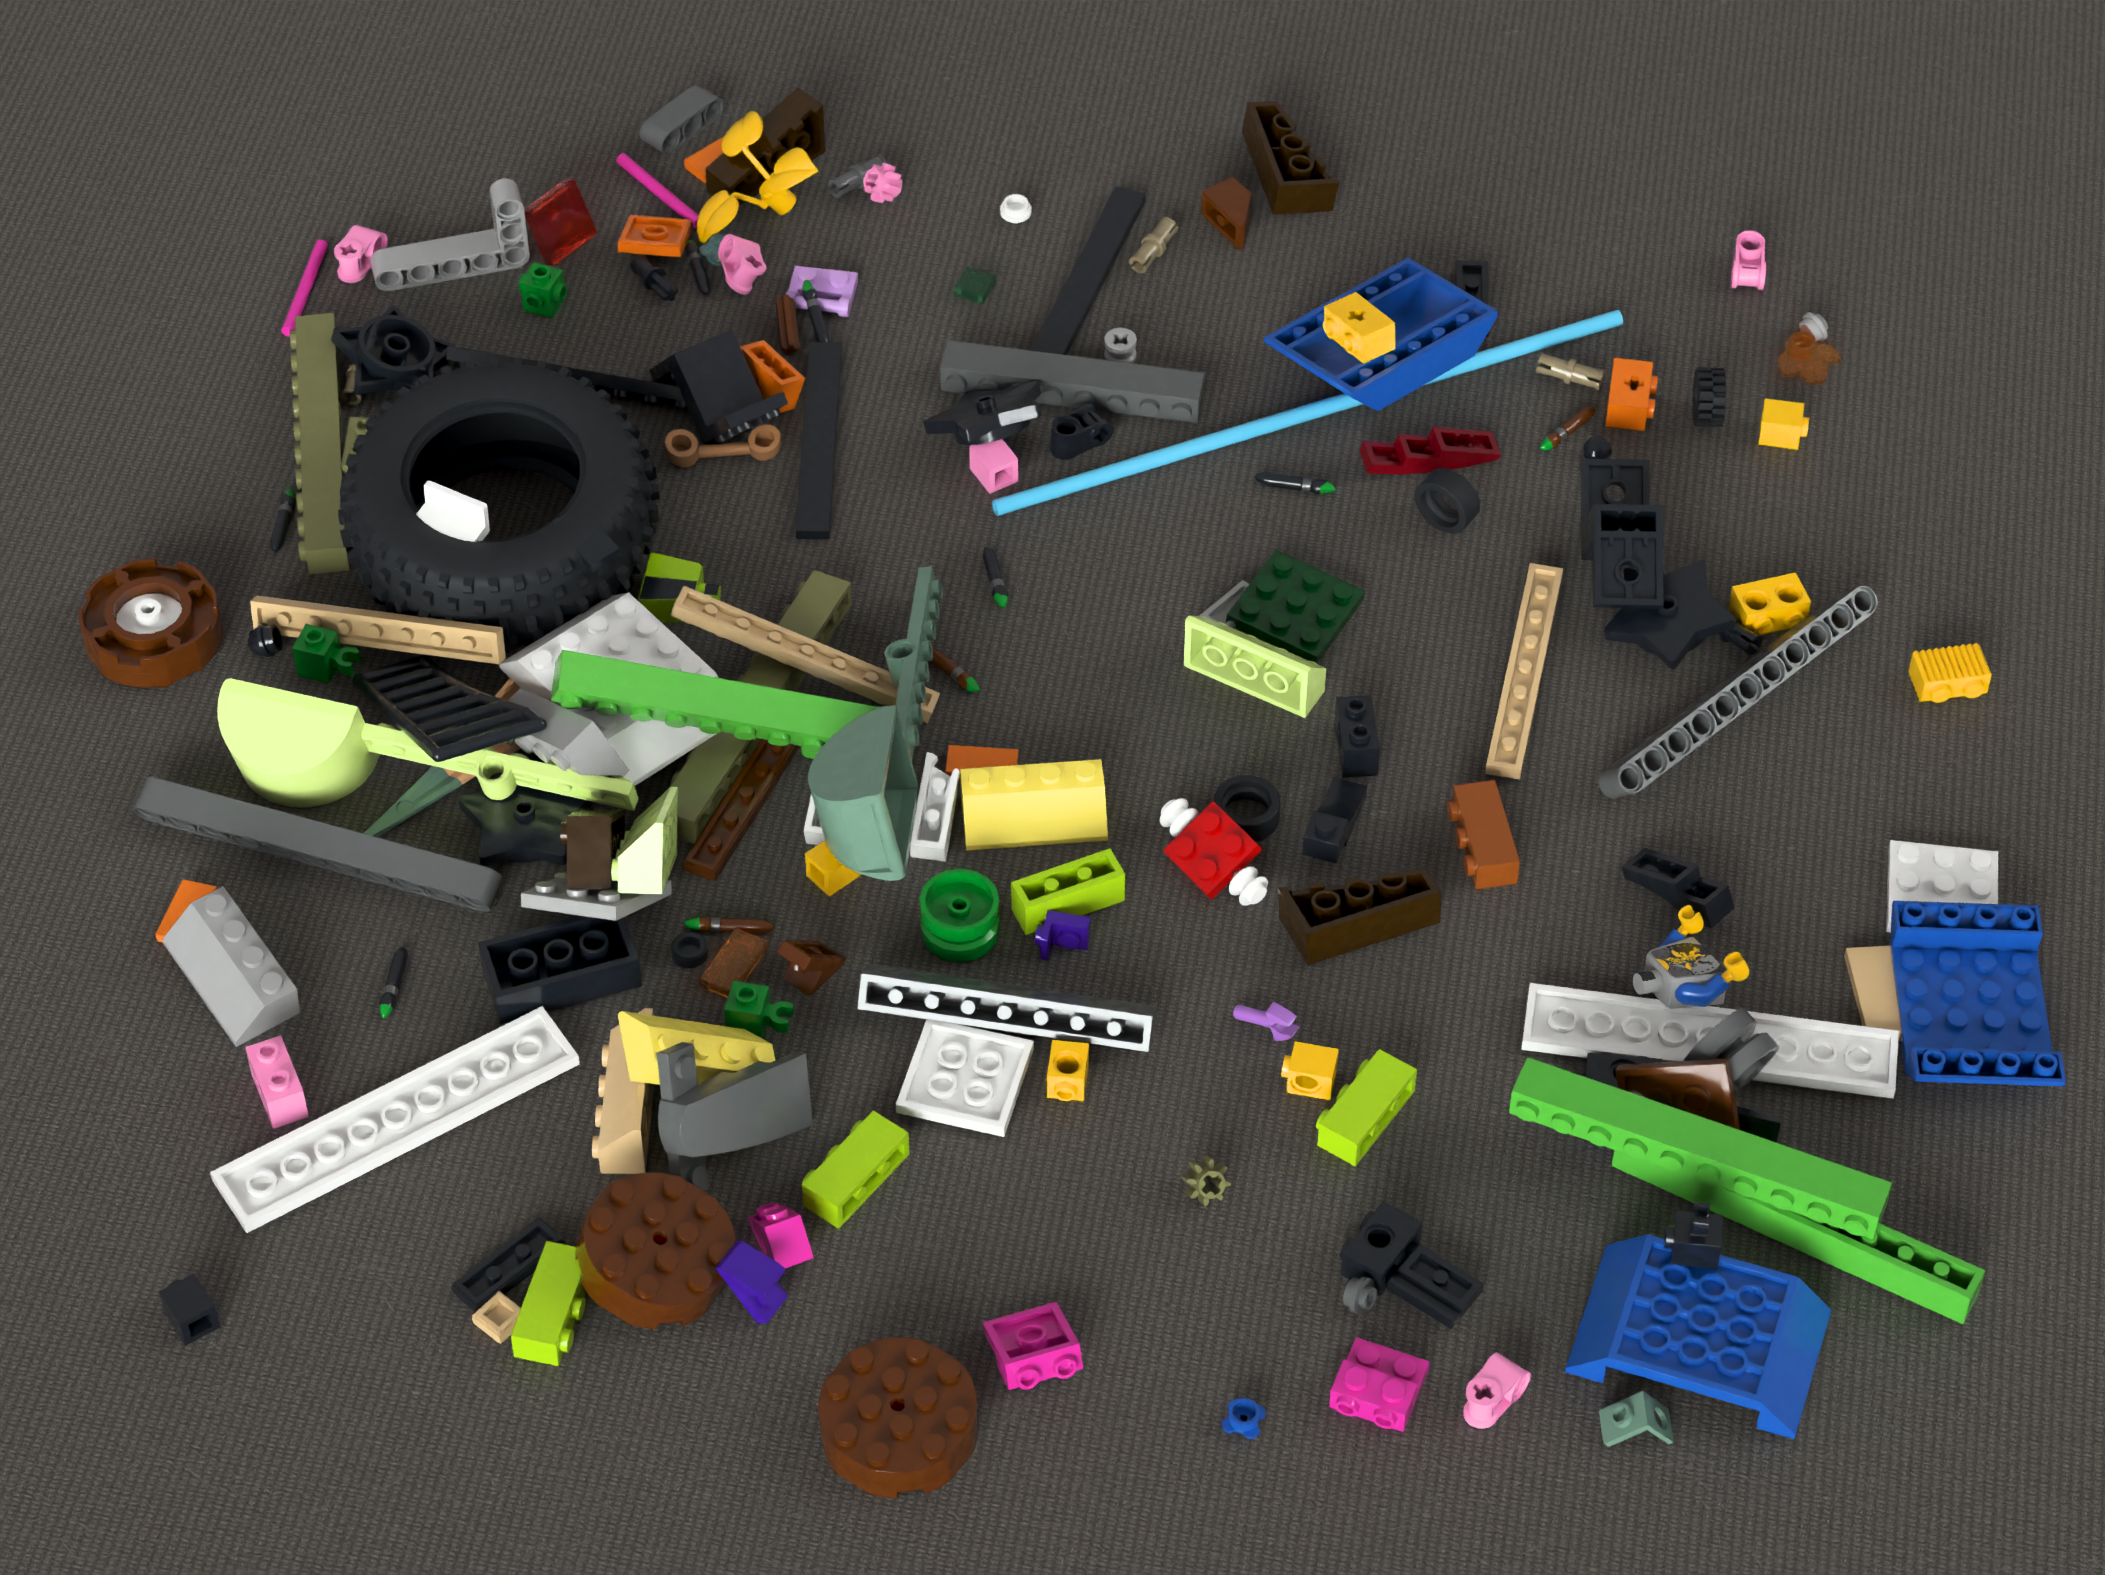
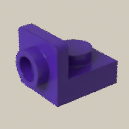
[1035,911,1090,960]

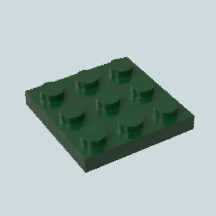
[1226,550,1365,663]

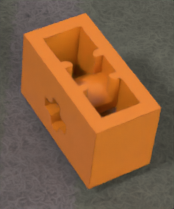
[740,340,805,413]
[1605,358,1658,431]

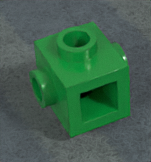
[518,262,567,319]

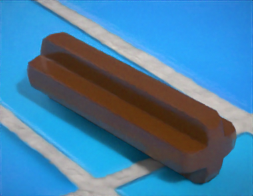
[775,294,799,354]

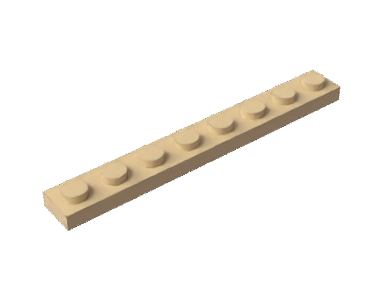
[1485,563,1563,780]
[670,586,940,723]
[250,595,506,665]

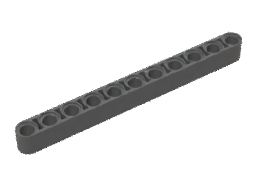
[1599,585,1878,799]
[133,777,503,912]

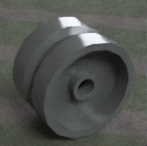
[1684,1008,1780,1093]

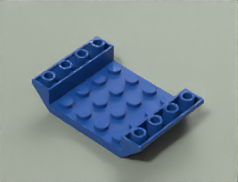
[1890,901,2066,1086]
[1565,1234,1831,1439]

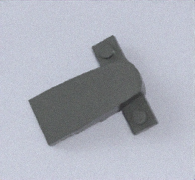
[656,1042,813,1191]

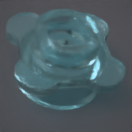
[700,234,724,265]

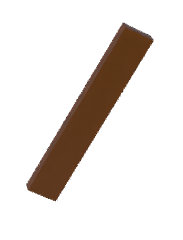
[683,739,800,881]

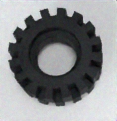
[1692,367,1727,427]

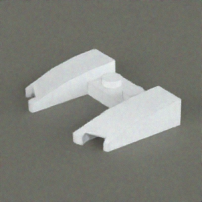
[804,752,960,862]

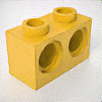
[1728,572,1811,636]

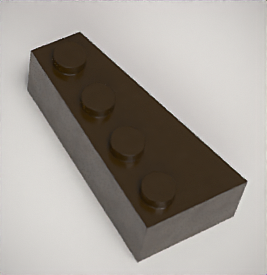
[1278,869,1441,965]

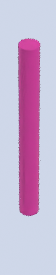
[616,153,699,228]
[281,240,328,337]

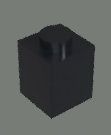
[159,1274,220,1345]

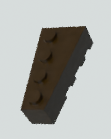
[705,87,826,206]
[1242,101,1339,214]
[560,808,625,889]

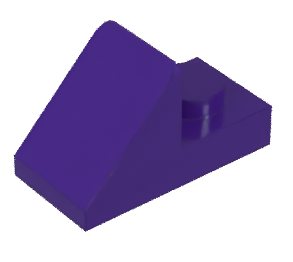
[715,1241,788,1324]

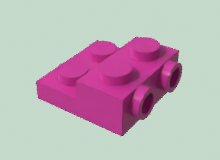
[983,1302,1083,1390]
[1329,1337,1430,1432]

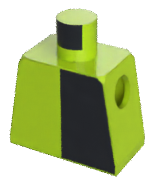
[638,553,721,623]

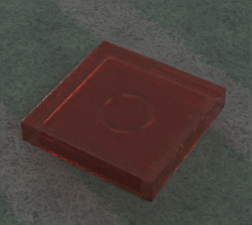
[524,177,598,266]

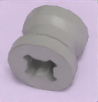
[1104,328,1137,364]

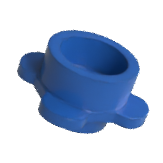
[1222,1398,1266,1439]

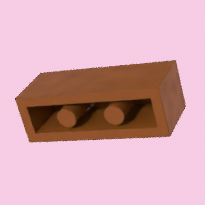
[1447,780,1520,890]

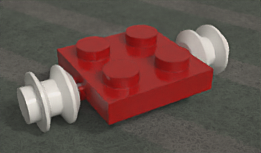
[1160,798,1268,906]

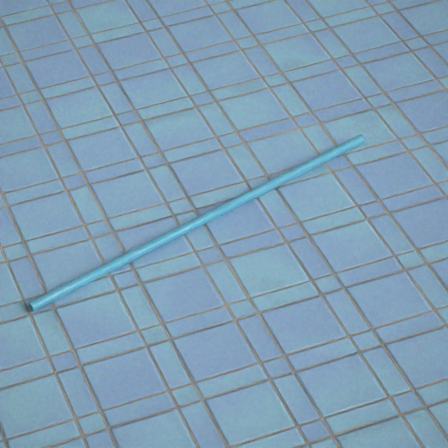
[992,310,1623,516]

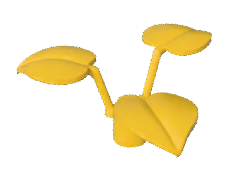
[697,111,818,245]

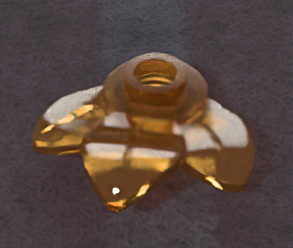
[1778,331,1841,384]

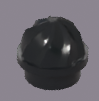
[247,623,283,657]

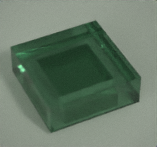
[954,267,996,304]

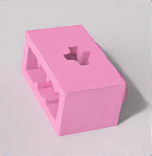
[245,1035,309,1129]

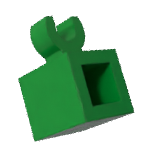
[292,624,361,683]
[724,981,794,1039]

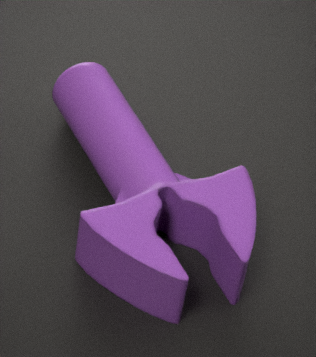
[1233,1002,1300,1041]

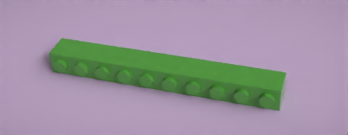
[551,650,880,752]
[1509,1057,1892,1240]
[1612,1150,1986,1324]

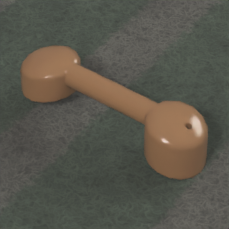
[665,424,781,468]

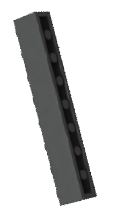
[940,340,1205,423]
[857,963,1158,1052]

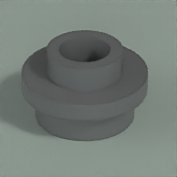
[1343,1276,1377,1315]

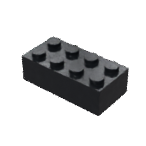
[478,916,642,1024]

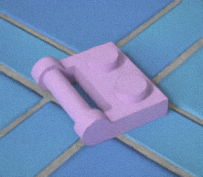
[786,266,858,317]

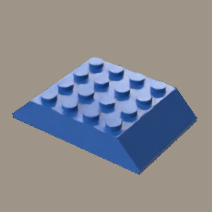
[1264,257,1498,411]

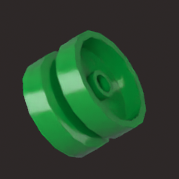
[919,868,1000,963]

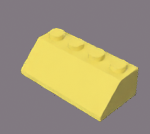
[960,759,1108,851]
[618,1011,775,1085]

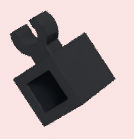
[1664,1202,1723,1269]

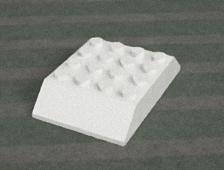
[499,592,718,786]

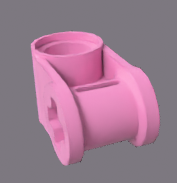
[334,225,388,283]
[1731,231,1766,291]
[718,234,766,295]
[1463,1352,1531,1429]

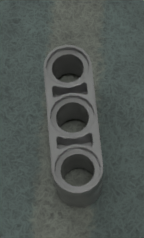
[639,85,724,155]

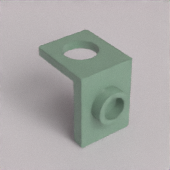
[1599,1391,1674,1447]

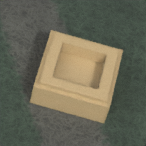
[472,1291,521,1344]

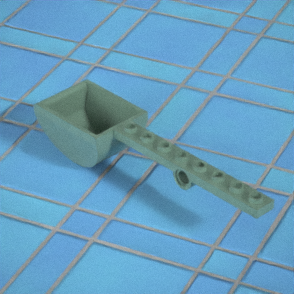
[808,566,943,881]

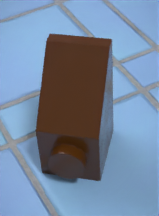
[1201,176,1252,250]

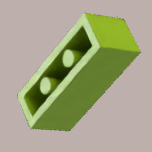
[1011,848,1125,935]
[1316,1049,1417,1167]
[801,1110,910,1229]
[511,1241,586,1366]

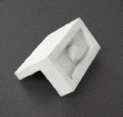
[416,480,490,542]

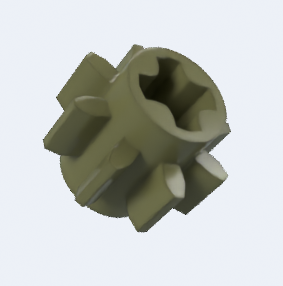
[1181,1156,1231,1206]

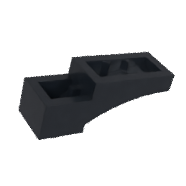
[1302,777,1367,864]
[1622,848,1734,928]

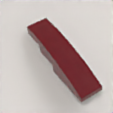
[1359,427,1501,474]

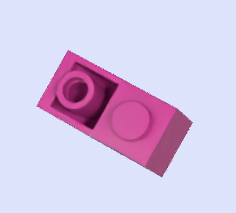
[747,1202,814,1268]

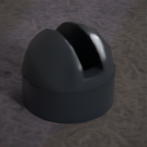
[1583,434,1612,459]

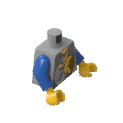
[1633,905,1749,1009]

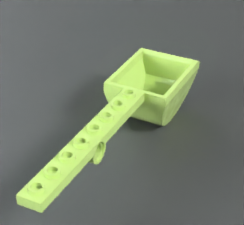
[217,678,639,811]

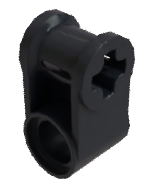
[1050,404,1114,460]

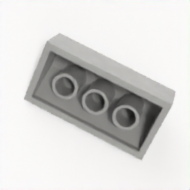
[506,688,630,775]
[162,886,300,1047]

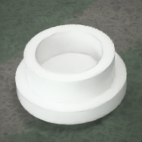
[1000,194,1032,223]

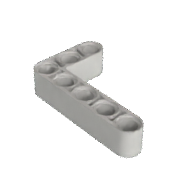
[370,178,530,291]

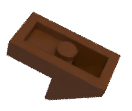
[777,940,846,995]

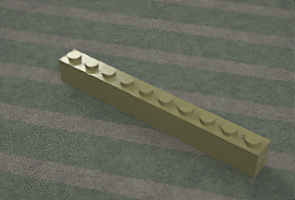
[290,313,350,575]
[670,570,852,844]

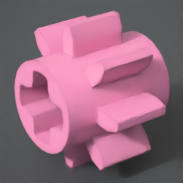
[863,163,902,203]

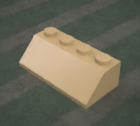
[592,1008,655,1174]

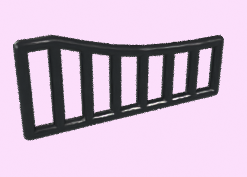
[352,655,547,762]

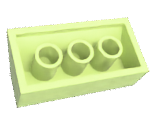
[1184,615,1326,718]
[612,787,678,894]

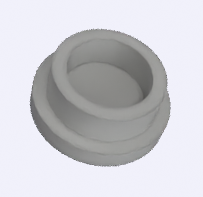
[1799,312,1829,343]

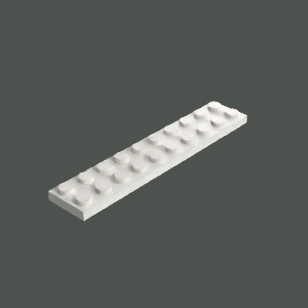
[1521,983,1899,1099]
[210,1006,580,1233]

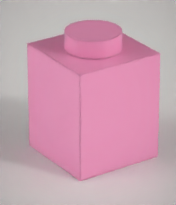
[969,439,1018,494]

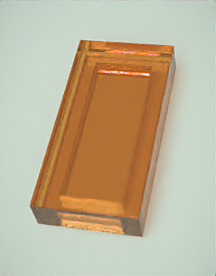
[700,928,768,998]

